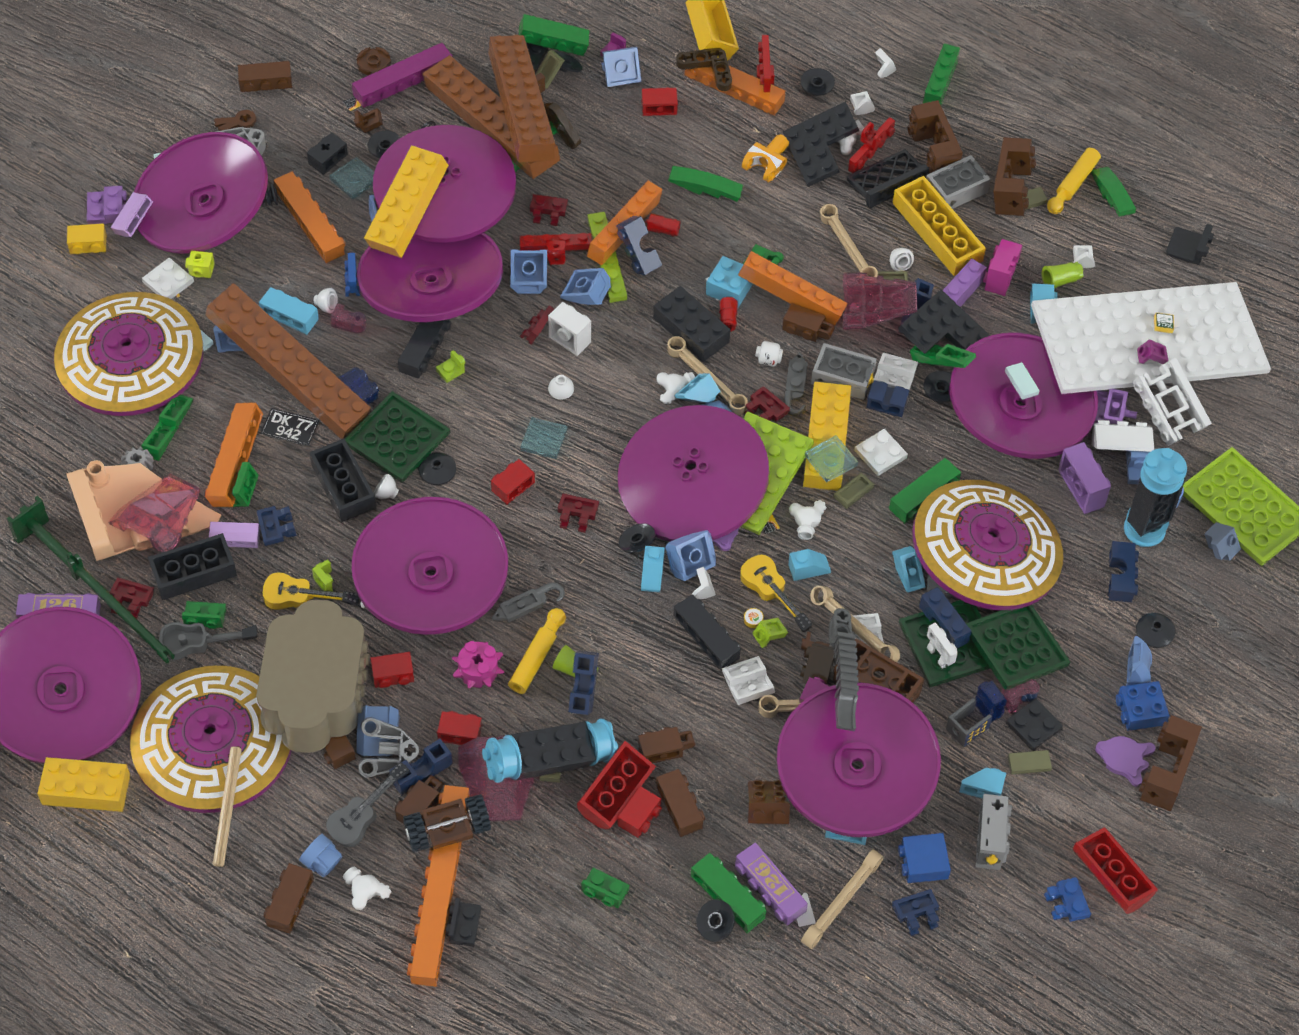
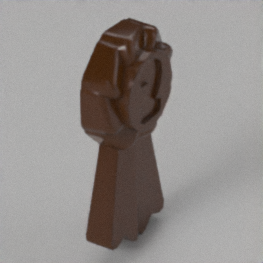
[214,110,257,131]

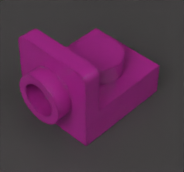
[600,32,626,57]
[1137,339,1168,364]

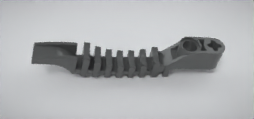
[829,608,859,731]

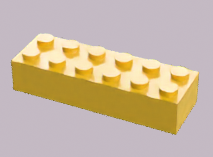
[364,145,449,258]
[893,176,986,276]
[803,381,851,491]

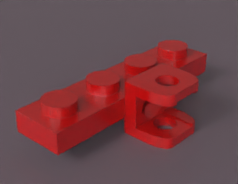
[756,35,775,92]
[848,117,895,173]
[520,233,592,265]

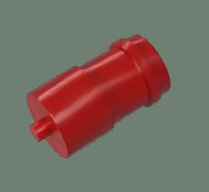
[645,213,681,236]
[719,297,738,332]

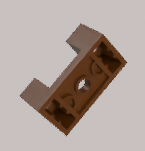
[907,100,963,174]
[993,137,1036,216]
[833,638,924,704]
[1139,715,1202,812]

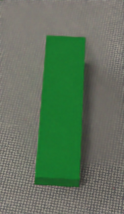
[910,344,976,368]
[141,395,193,461]

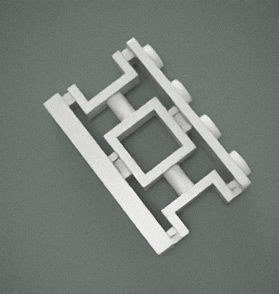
[1133,358,1212,446]

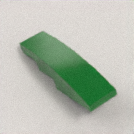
[668,166,743,202]
[1091,167,1136,217]

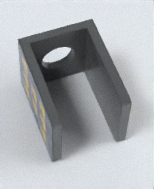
[946,698,992,747]

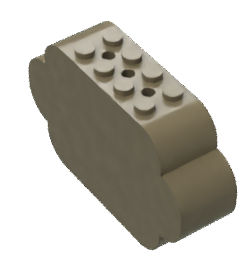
[256,600,370,753]

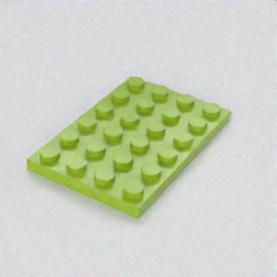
[740,411,814,535]
[1183,447,1299,566]

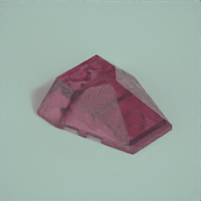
[843,272,917,330]
[108,473,200,552]
[458,736,534,821]

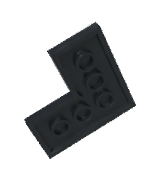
[782,101,859,187]
[898,290,991,354]

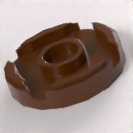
[357,47,391,76]

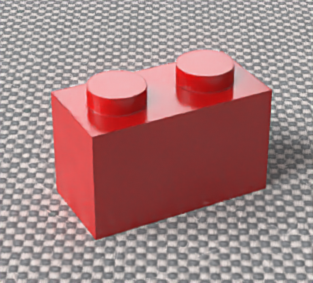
[642,87,678,116]
[491,459,535,505]
[371,652,414,688]
[437,711,482,748]
[618,786,662,838]

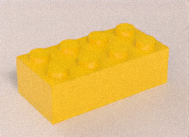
[685,0,739,61]
[38,757,130,812]

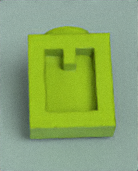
[436,350,465,383]
[312,560,333,591]
[753,618,788,648]

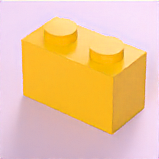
[67,223,107,254]

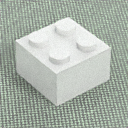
[548,302,591,356]

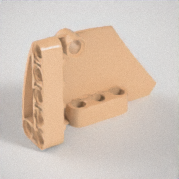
[66,460,221,561]

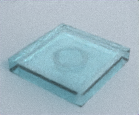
[329,157,374,199]
[520,417,568,460]
[805,435,858,483]

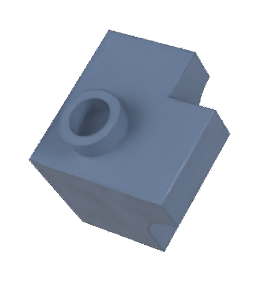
[1204,522,1241,561]

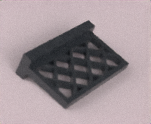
[847,149,929,208]

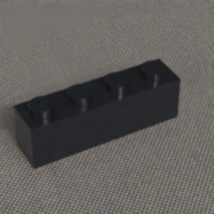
[398,319,451,379]
[673,594,741,671]

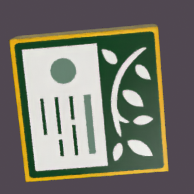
[1154,313,1174,333]

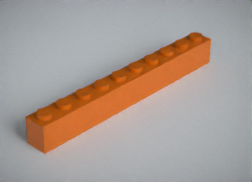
[407,785,470,987]

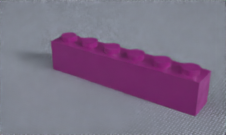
[352,43,453,108]

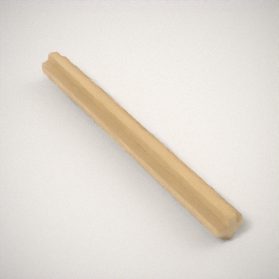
[213,747,242,867]

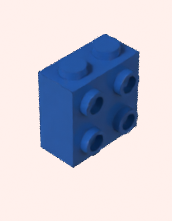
[1116,681,1169,731]
[898,833,951,883]

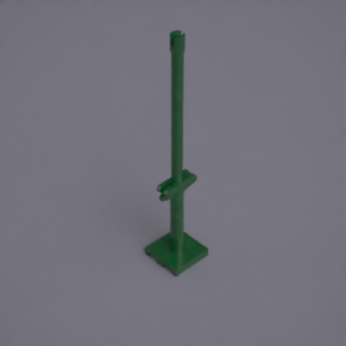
[7,496,175,663]

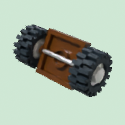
[403,794,491,853]

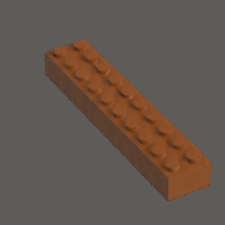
[488,35,555,162]
[423,55,560,179]
[205,283,371,439]

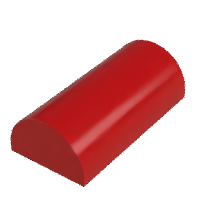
[577,741,656,829]
[1073,827,1158,914]

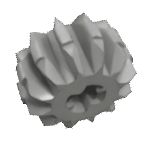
[121,446,154,470]

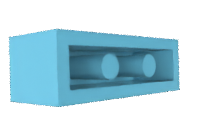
[259,287,319,335]

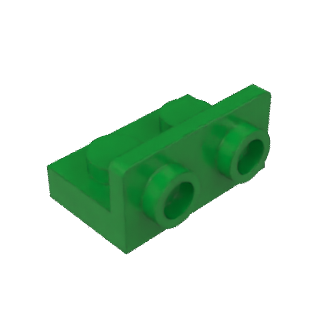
[232,462,259,507]
[182,601,227,629]
[581,868,630,908]

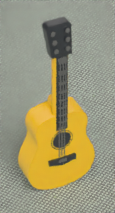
[740,555,812,633]
[263,572,360,610]

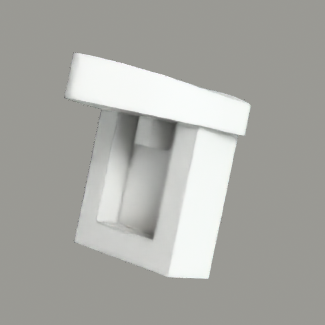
[875,48,896,78]
[850,91,875,115]
[1073,245,1095,268]
[692,567,716,599]

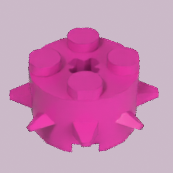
[452,641,504,688]

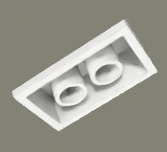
[1091,420,1154,452]

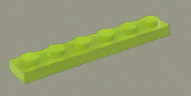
[587,212,627,303]

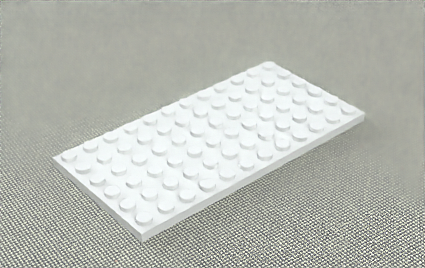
[1031,282,1271,394]

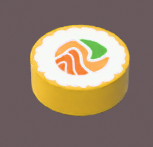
[744,608,764,628]

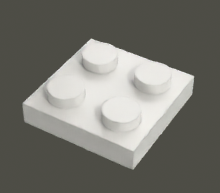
[142,258,194,299]
[854,429,908,476]

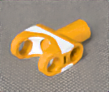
[741,134,789,182]

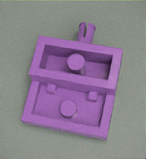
[1094,389,1137,424]

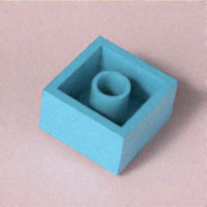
[706,256,753,308]

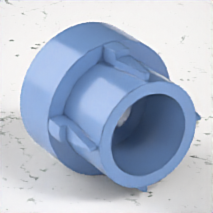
[299,833,342,877]

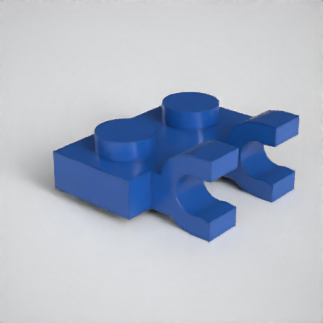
[345,253,360,297]
[1044,877,1091,922]

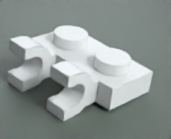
[927,623,957,669]

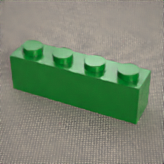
[518,14,589,56]
[923,43,960,105]
[889,458,961,524]
[691,853,766,933]

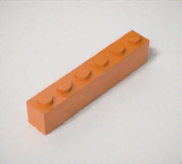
[684,50,785,116]
[273,171,346,263]
[587,180,663,265]
[738,251,847,326]
[205,403,263,507]

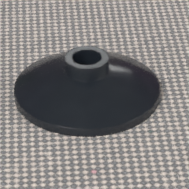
[555,51,583,73]
[800,68,835,96]
[368,130,401,158]
[923,371,952,403]
[418,452,456,485]
[619,523,655,553]
[1136,613,1175,648]
[697,899,735,942]

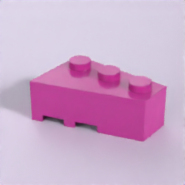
[983,239,1023,296]

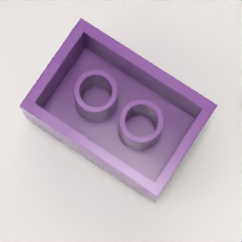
[1058,442,1111,514]

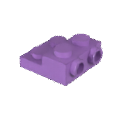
[87,186,127,224]

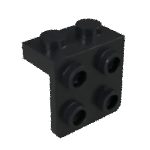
[1166,224,1214,265]

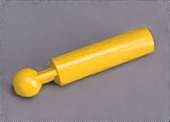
[1047,147,1101,214]
[508,608,566,694]

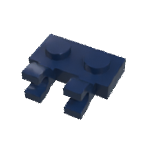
[257,506,297,546]
[892,889,939,936]

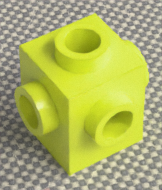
[185,251,215,278]

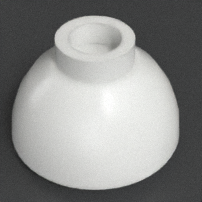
[890,248,914,271]
[314,288,338,313]
[548,375,574,400]
[374,474,399,499]

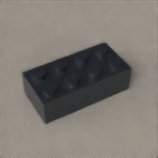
[653,286,730,362]
[309,439,376,522]
[148,533,237,600]

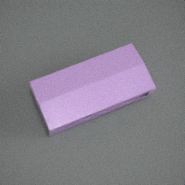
[111,192,153,237]
[209,522,260,548]

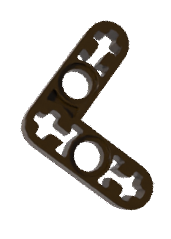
[676,48,732,91]
[544,102,581,149]

